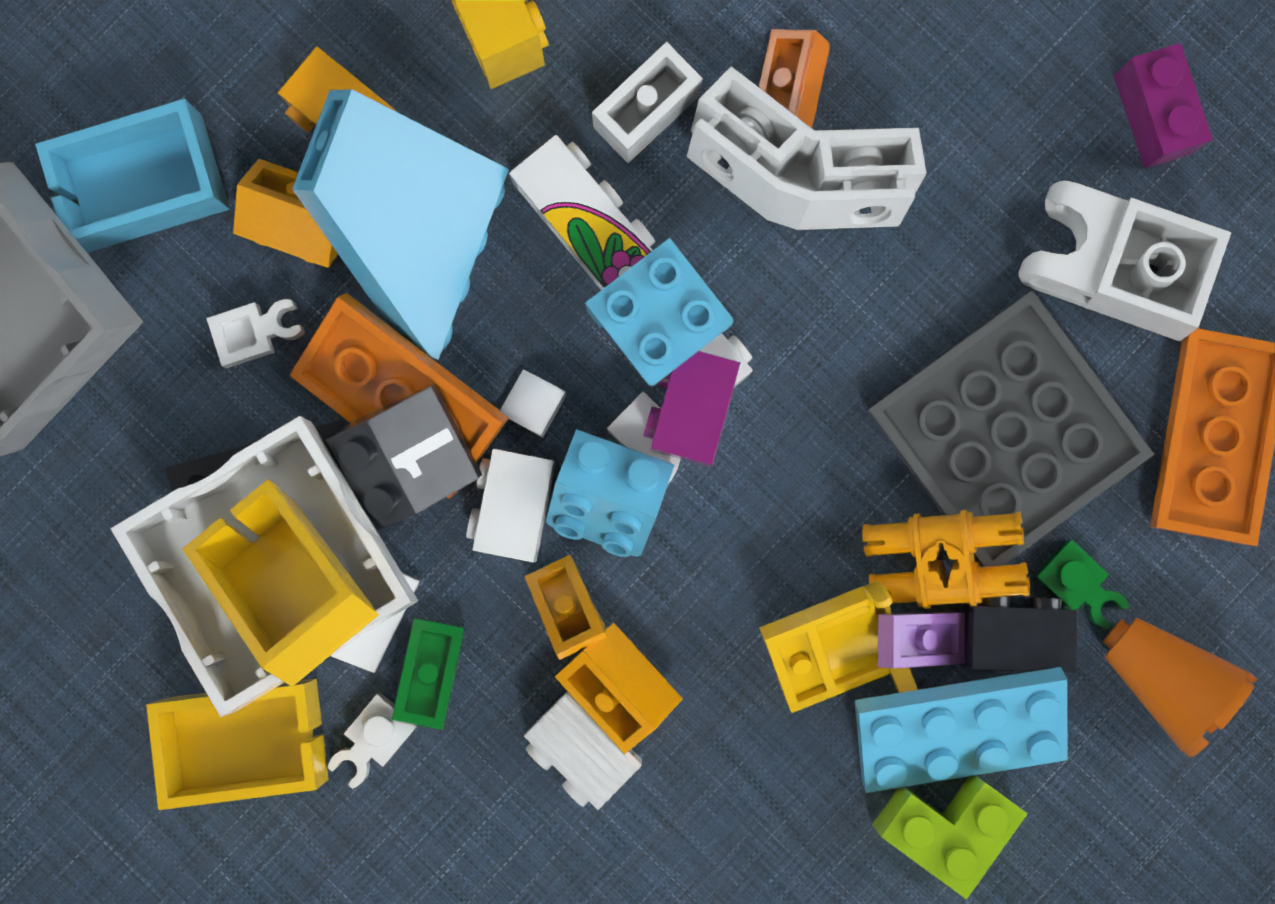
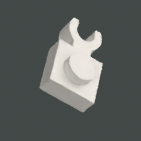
[206,299,305,368]
[328,693,417,789]

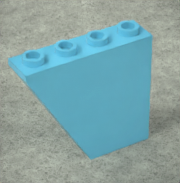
[292,89,509,360]

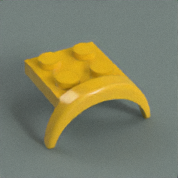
[759,582,918,713]

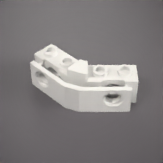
[687,66,927,230]

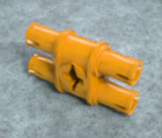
[862,509,1030,609]

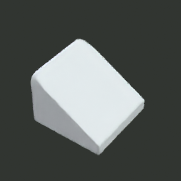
[500,369,567,438]

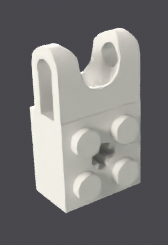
[1018,181,1231,341]

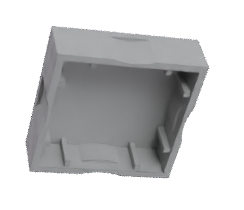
[0,162,143,456]

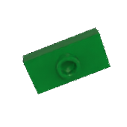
[392,618,465,731]

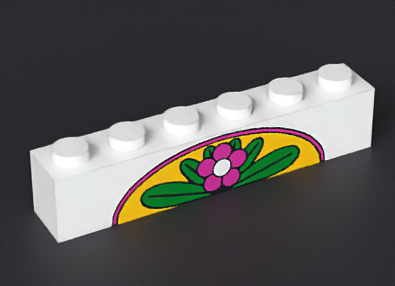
[509,135,753,388]

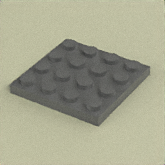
[866,290,1155,567]

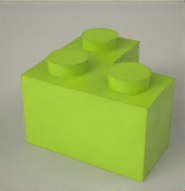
[872,775,1028,900]

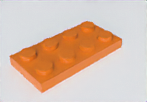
[289,293,509,499]
[1150,328,1275,546]

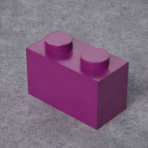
[1113,43,1213,169]
[643,351,741,467]

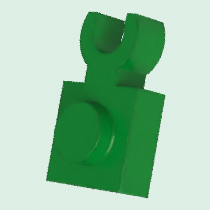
[1032,540,1129,630]

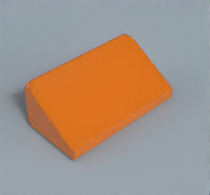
[759,29,830,128]

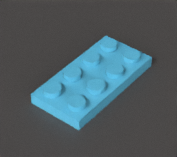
[855,667,1068,793]

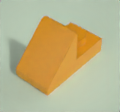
[524,555,607,660]

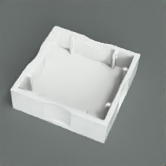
[110,416,418,717]

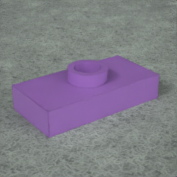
[878,612,965,668]

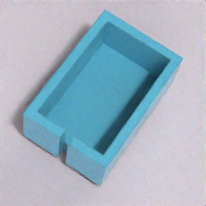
[35,99,230,253]

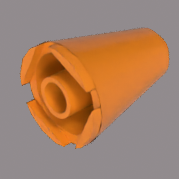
[1102,617,1257,758]

